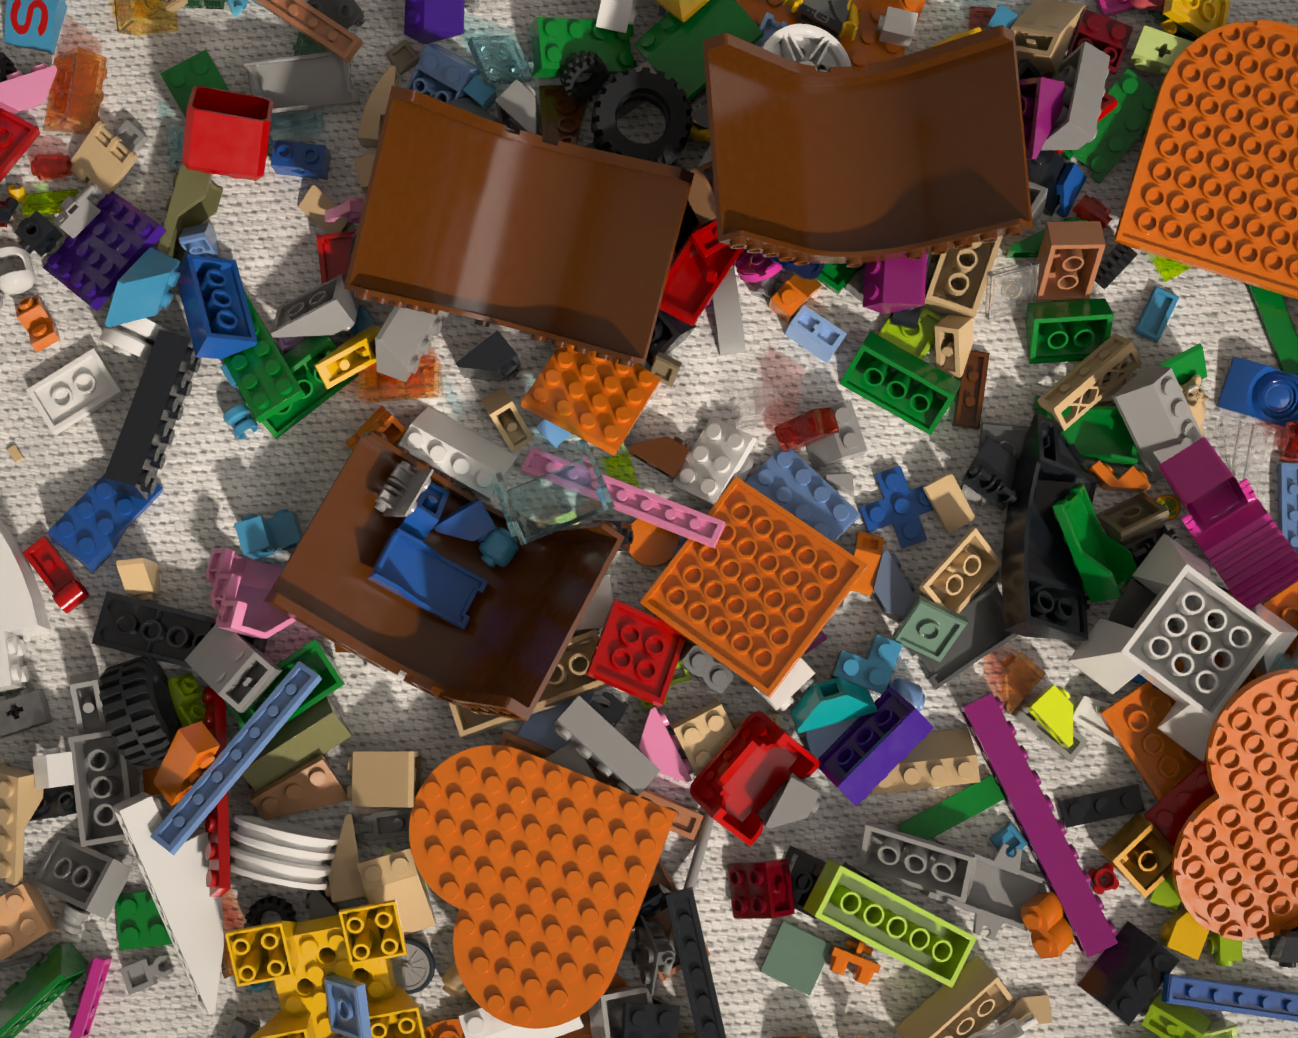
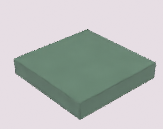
[893,595,968,662]
[760,920,832,995]

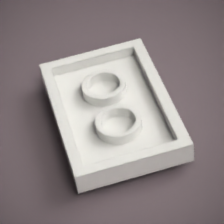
[26,348,123,435]
[672,417,757,506]

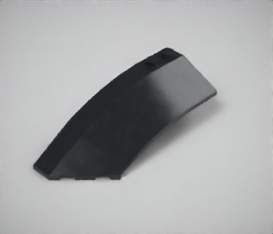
[1002,413,1100,641]

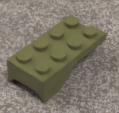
[154,164,223,270]

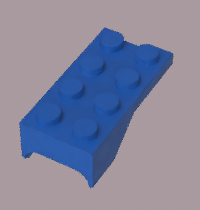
[47,474,163,574]
[367,528,489,629]

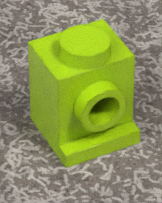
[1207,930,1243,966]

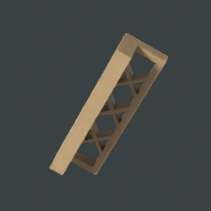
[1037,333,1142,431]

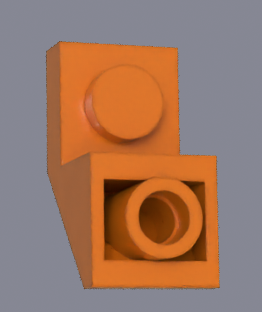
[15,294,60,352]
[1087,460,1152,492]
[851,531,884,596]

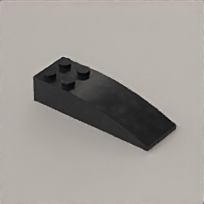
[91,591,268,669]

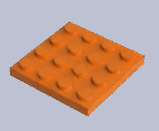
[521,344,661,456]

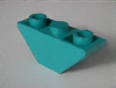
[791,678,877,733]

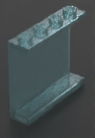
[495,439,615,545]

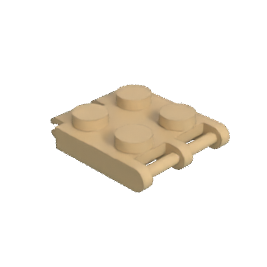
[70,121,138,194]

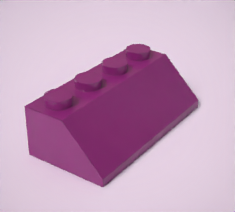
[863,254,927,314]

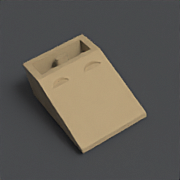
[1010,0,1086,73]

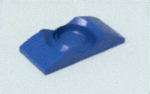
[1217,357,1298,432]

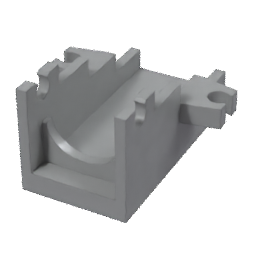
[920,840,1044,940]

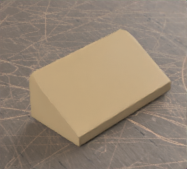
[298,184,353,234]
[923,473,975,533]

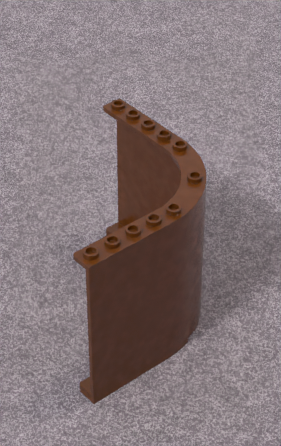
[703,25,1033,268]
[344,86,694,367]
[264,430,625,721]

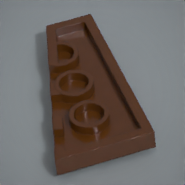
[539,85,588,146]

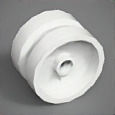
[98,318,168,364]

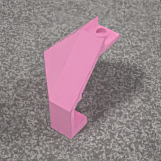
[206,548,296,639]

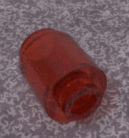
[31,153,73,181]
[1072,194,1113,231]

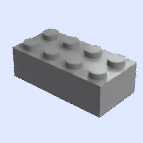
[68,730,140,847]

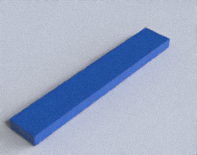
[1161,973,1298,1022]

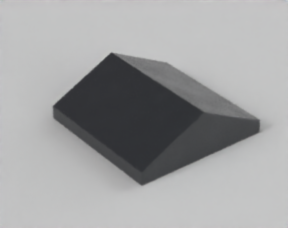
[785,845,826,919]

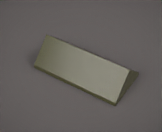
[242,696,353,792]

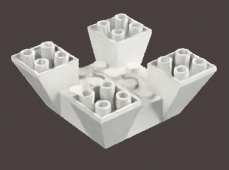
[1068,533,1298,762]

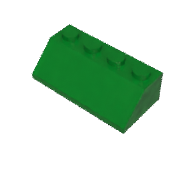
[840,331,962,435]
[237,335,359,439]
[223,639,345,728]

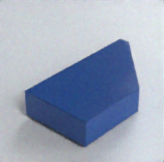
[1056,162,1087,218]

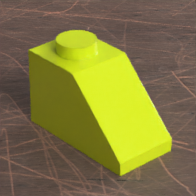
[1025,685,1073,748]

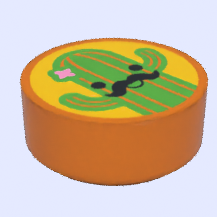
[1155,494,1181,521]

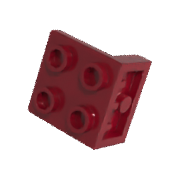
[727,858,795,919]

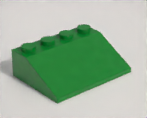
[633,0,764,102]
[0,942,89,1038]

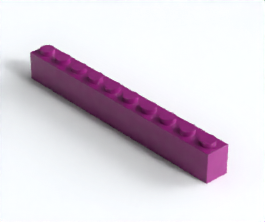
[959,693,1118,958]

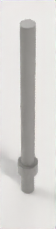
[659,812,714,975]

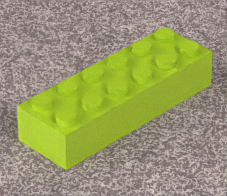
[803,859,977,988]

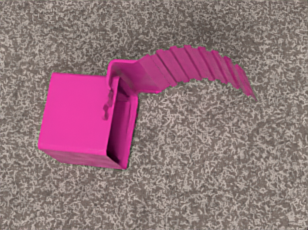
[1158,437,1298,609]

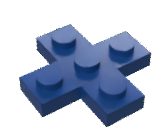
[859,466,934,549]

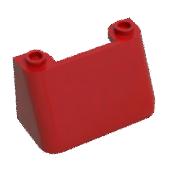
[690,711,822,846]

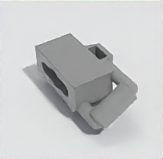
[54,183,106,239]

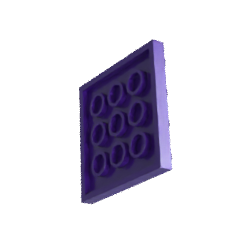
[42,191,167,311]

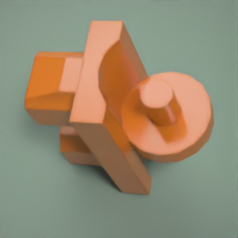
[829,938,881,985]

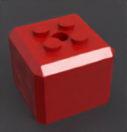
[182,86,274,181]

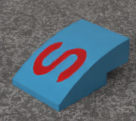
[4,0,67,54]

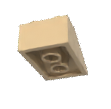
[357,847,437,935]

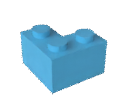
[234,509,303,560]
[830,635,903,696]

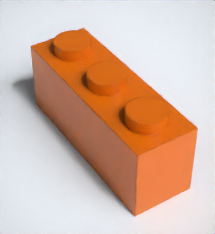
[153,721,220,806]

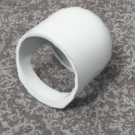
[0,246,35,294]

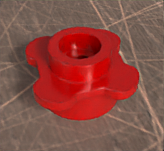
[1088,863,1119,894]

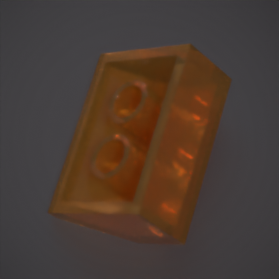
[43,47,107,135]
[358,359,445,403]

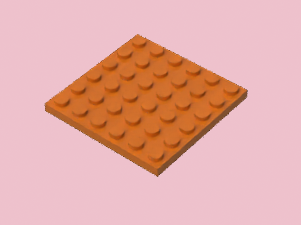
[639,476,868,698]

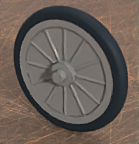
[391,937,435,994]

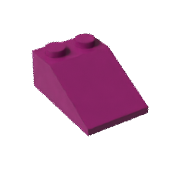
[1019,77,1065,160]

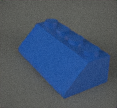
[177,254,258,359]

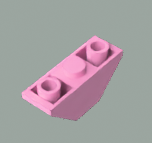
[0,63,57,114]
[639,707,694,783]

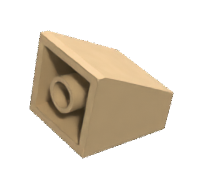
[347,751,421,807]

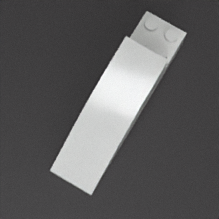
[0,520,51,694]
[112,792,224,1015]

